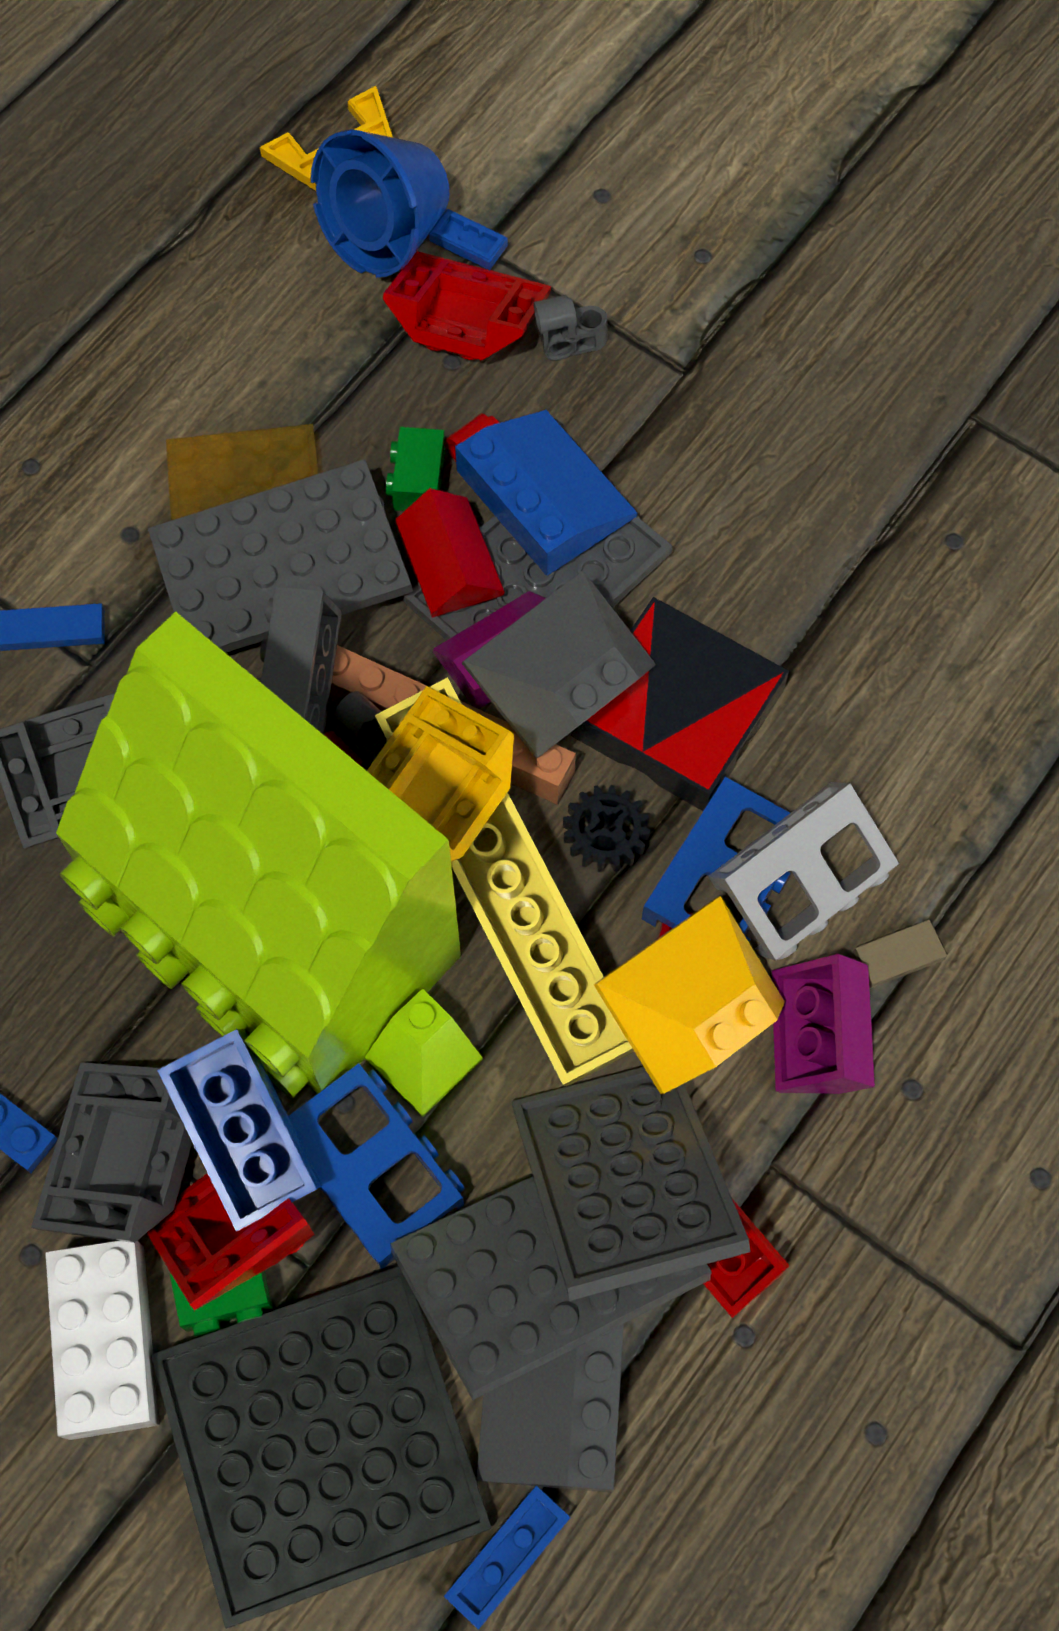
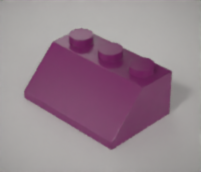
[433,591,546,709]
[772,954,875,1094]

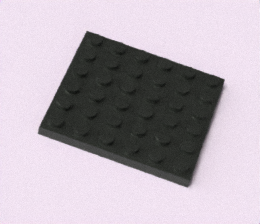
[151,1266,492,1629]

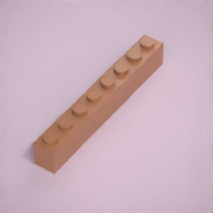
[329,645,576,805]

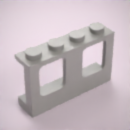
[708,782,899,960]

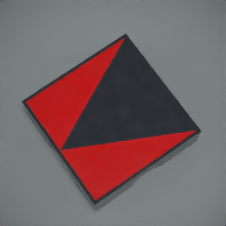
[571,597,789,811]

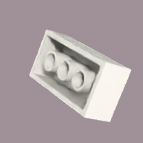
[45,1241,159,1440]

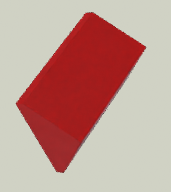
[395,488,505,618]
[703,1199,790,1318]

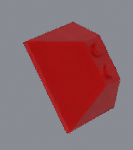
[383,251,551,360]
[147,1173,315,1310]

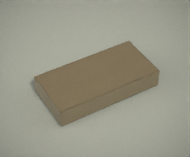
[853,919,947,989]

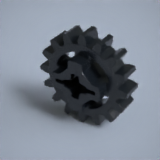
[563,785,650,872]

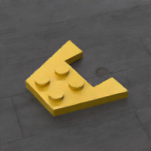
[260,86,393,191]

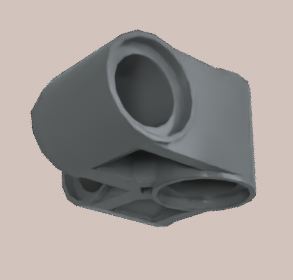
[533,294,608,361]
[335,691,387,767]

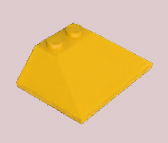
[367,686,514,862]
[593,896,785,1094]

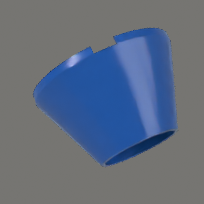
[311,130,449,278]

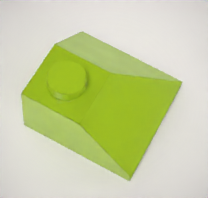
[364,988,483,1117]

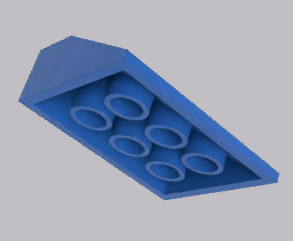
[455,410,637,576]

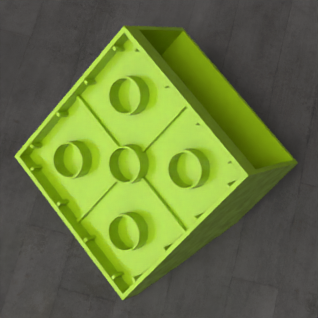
[56,612,461,1098]

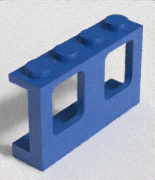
[642,777,791,943]
[288,1063,465,1270]

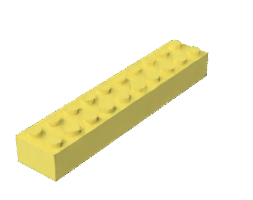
[375,677,634,1087]

